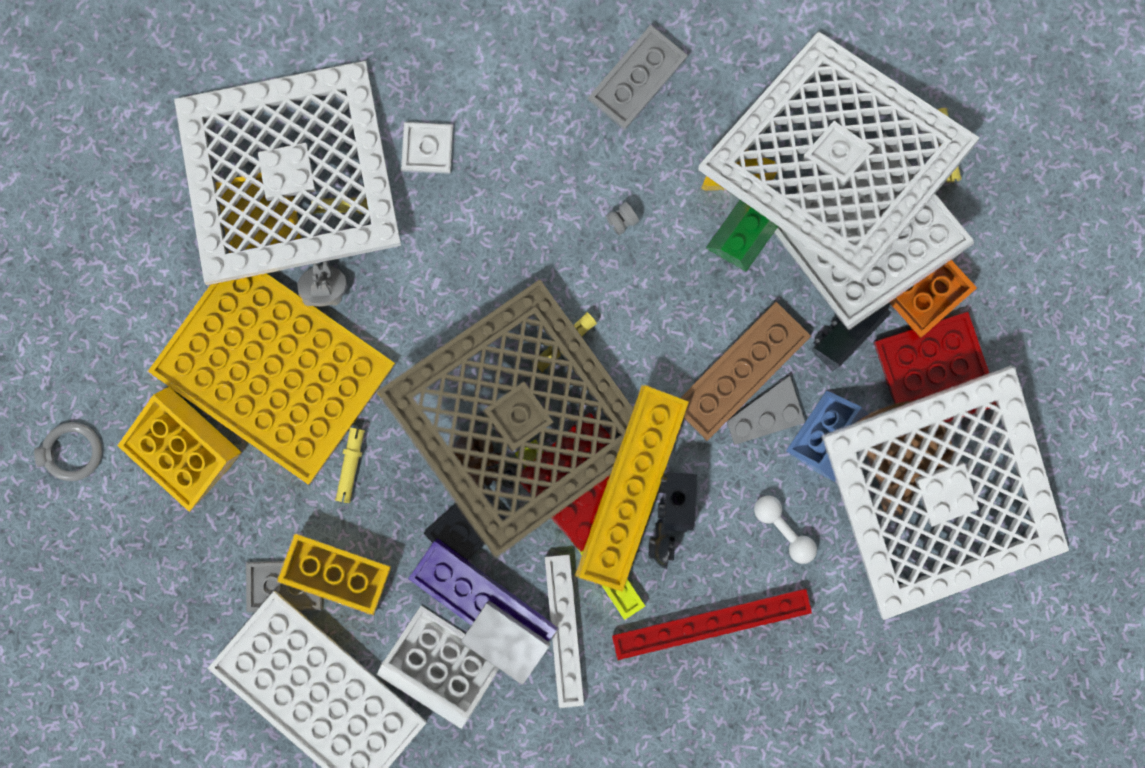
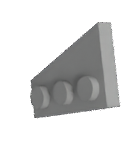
[727,376,805,445]

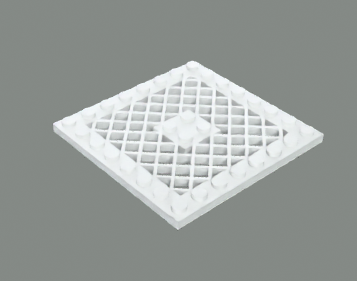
[698,31,979,283]
[174,61,401,285]
[822,366,1069,620]

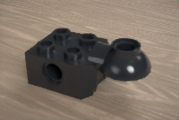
[648,472,698,569]

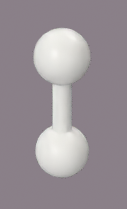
[754,495,817,564]

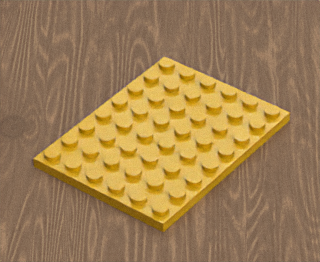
[147,273,396,485]

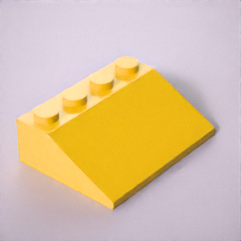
[117,387,242,512]

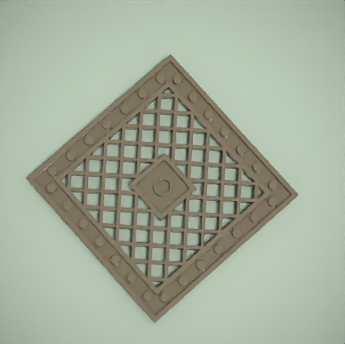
[377,279,633,558]

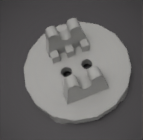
[297,262,347,307]

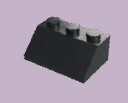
[812,306,892,371]

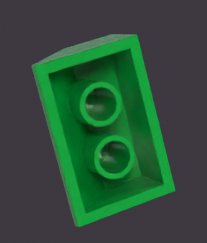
[706,200,779,272]

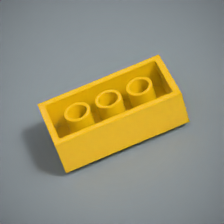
[277,534,391,615]

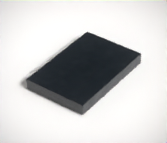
[424,494,508,560]

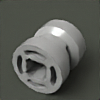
[606,202,639,236]

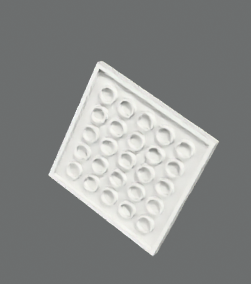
[774,133,974,330]

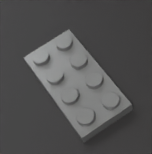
[588,25,688,130]

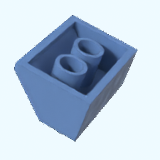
[786,391,868,482]

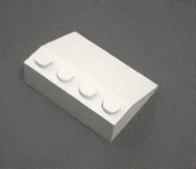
[377,606,499,729]

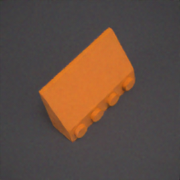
[889,260,977,338]

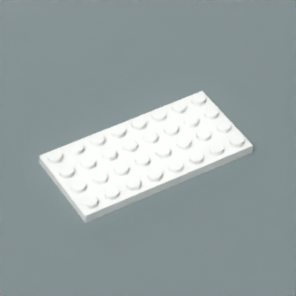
[207,591,427,768]

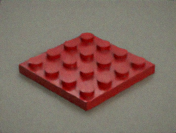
[873,312,997,423]
[520,412,610,552]

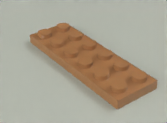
[680,302,811,441]

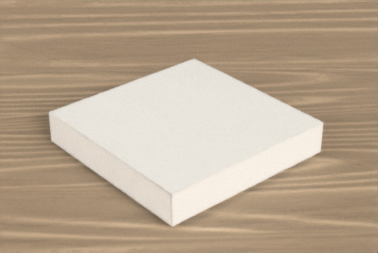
[401,122,453,174]

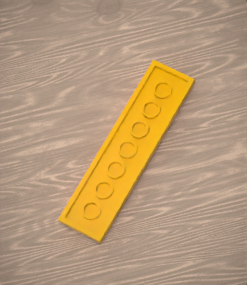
[575,385,689,592]

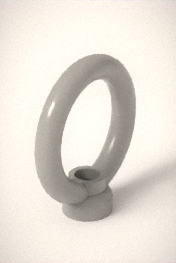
[34,422,102,481]

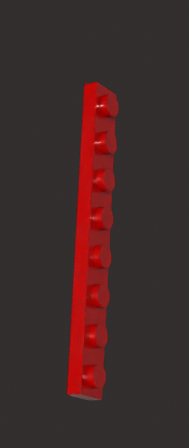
[612,589,812,660]

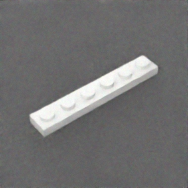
[545,555,584,708]

